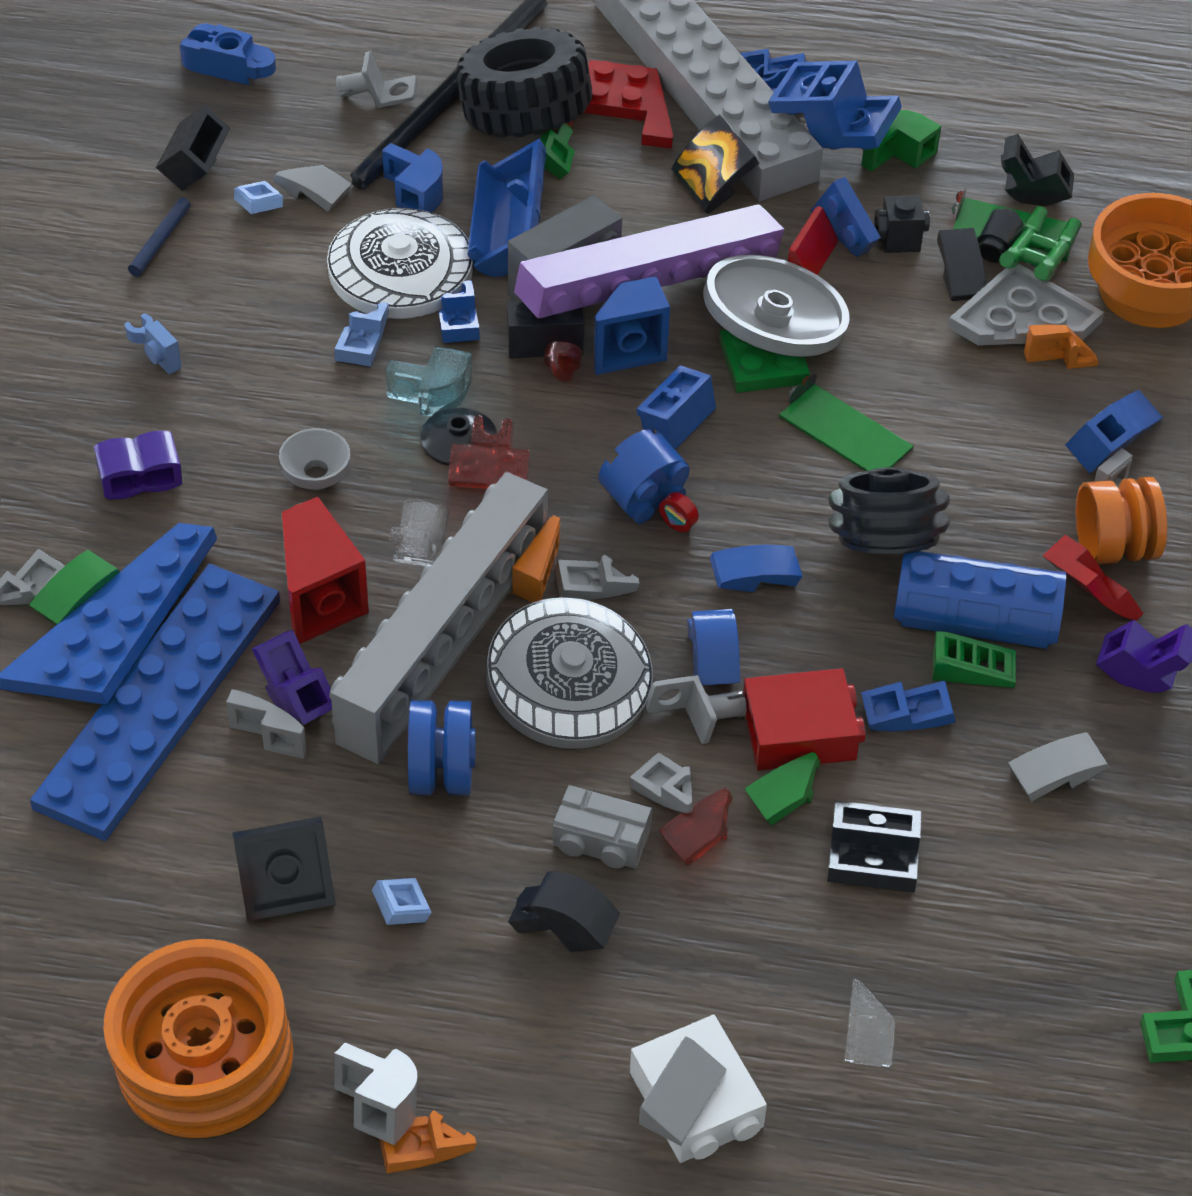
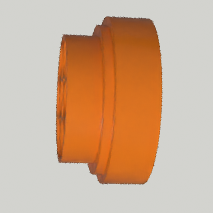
[1088,193,1192,328]

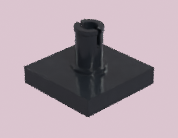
[232,816,336,922]

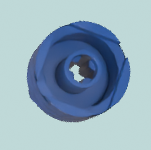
[598,429,690,524]

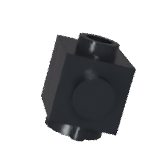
[874,195,930,253]

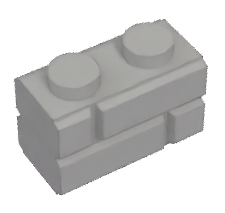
[553,785,652,869]

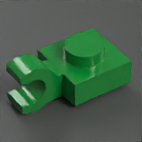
[540,123,575,180]

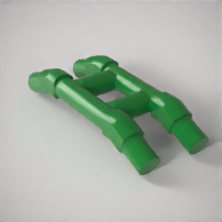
[999,206,1082,281]

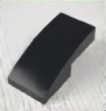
[937,228,986,301]

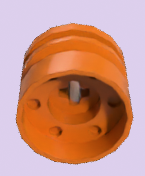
[1075,477,1167,565]

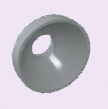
[279,428,351,490]

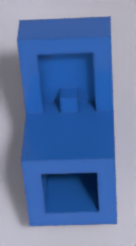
[382,143,443,213]
[687,609,740,685]

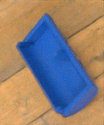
[467,139,546,277]
[894,551,1066,649]

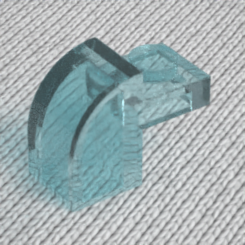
[386,346,472,416]

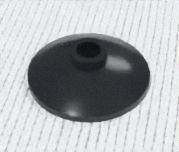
[421,408,497,467]

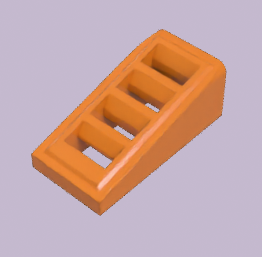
[512,515,560,603]

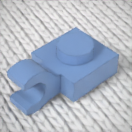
[124,313,182,374]

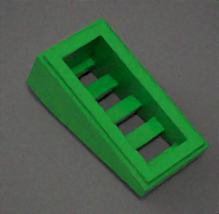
[932,631,1016,688]

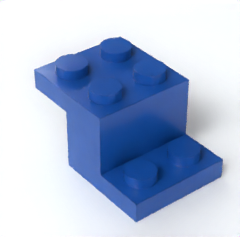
[768,60,902,150]

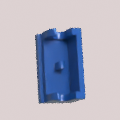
[636,365,716,450]

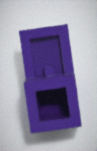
[1096,620,1192,692]
[252,630,332,725]

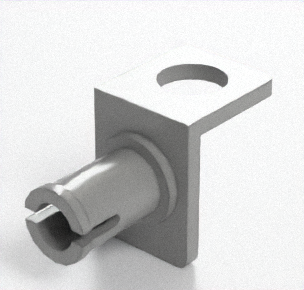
[336,51,418,108]
[645,675,746,744]

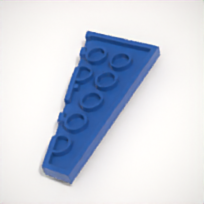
[0,523,217,705]

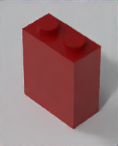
[743,668,865,771]

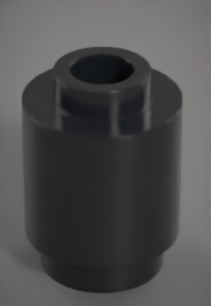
[978,208,1024,263]

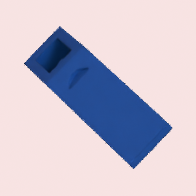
[1065,389,1164,474]

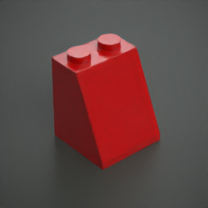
[282,497,369,644]

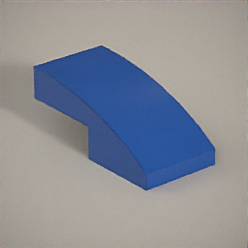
[710,545,803,592]
[861,680,956,731]

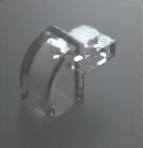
[389,499,450,567]

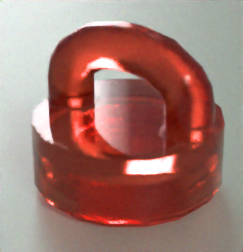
[544,342,582,383]

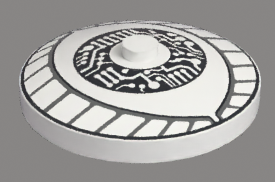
[327,208,473,319]

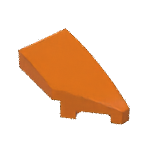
[1024,325,1099,369]
[379,1110,476,1173]

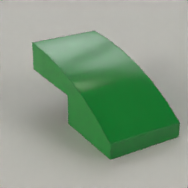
[29,550,120,625]

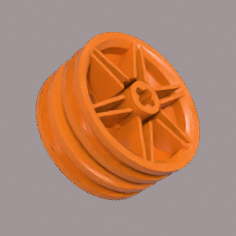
[103,939,294,1138]

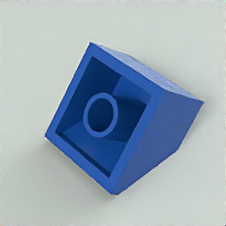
[594,276,670,375]

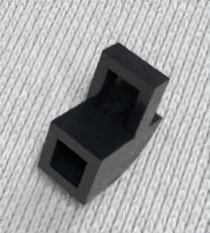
[1001,134,1074,206]
[508,871,620,952]

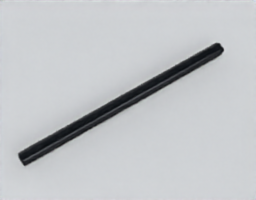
[350,0,548,189]

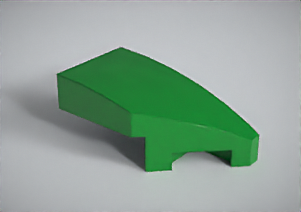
[745,752,820,826]

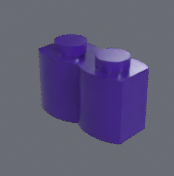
[94,431,183,499]

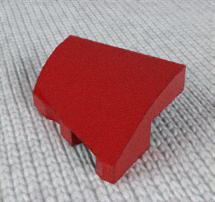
[1042,535,1143,621]

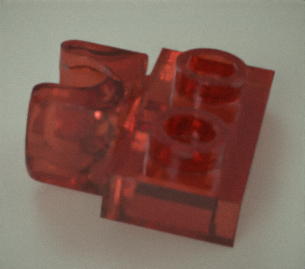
[448,416,530,489]

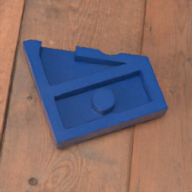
[810,177,881,257]

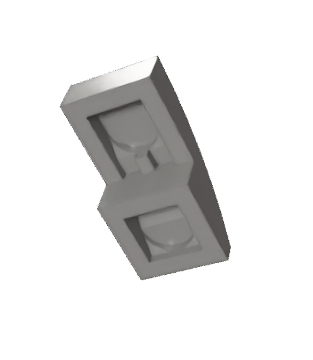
[226,689,307,759]
[1008,732,1109,802]

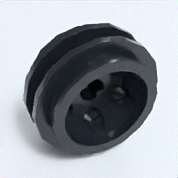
[829,467,950,554]

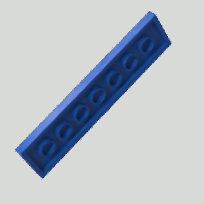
[30,563,280,841]

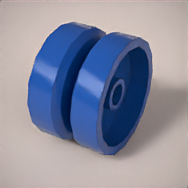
[408,700,476,796]

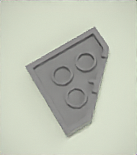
[948,264,1104,346]

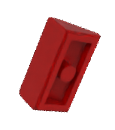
[788,206,838,275]

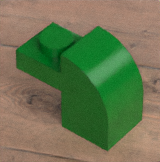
[861,110,941,172]

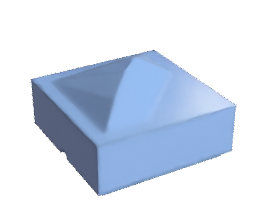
[234,181,283,214]
[372,878,431,925]

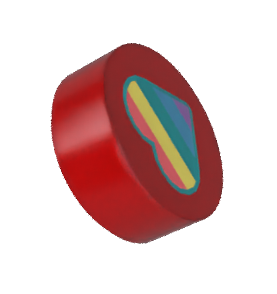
[659,492,699,532]

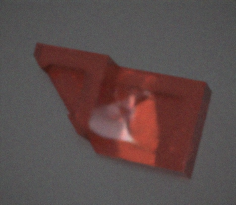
[658,788,733,866]

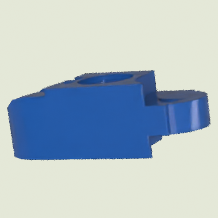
[180,23,276,85]

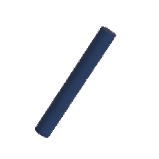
[128,197,191,277]

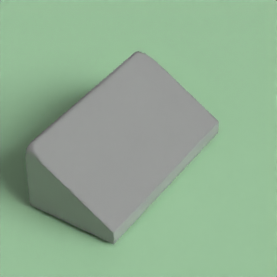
[639,1036,726,1146]

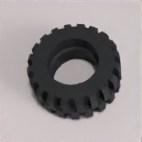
[455,27,593,137]

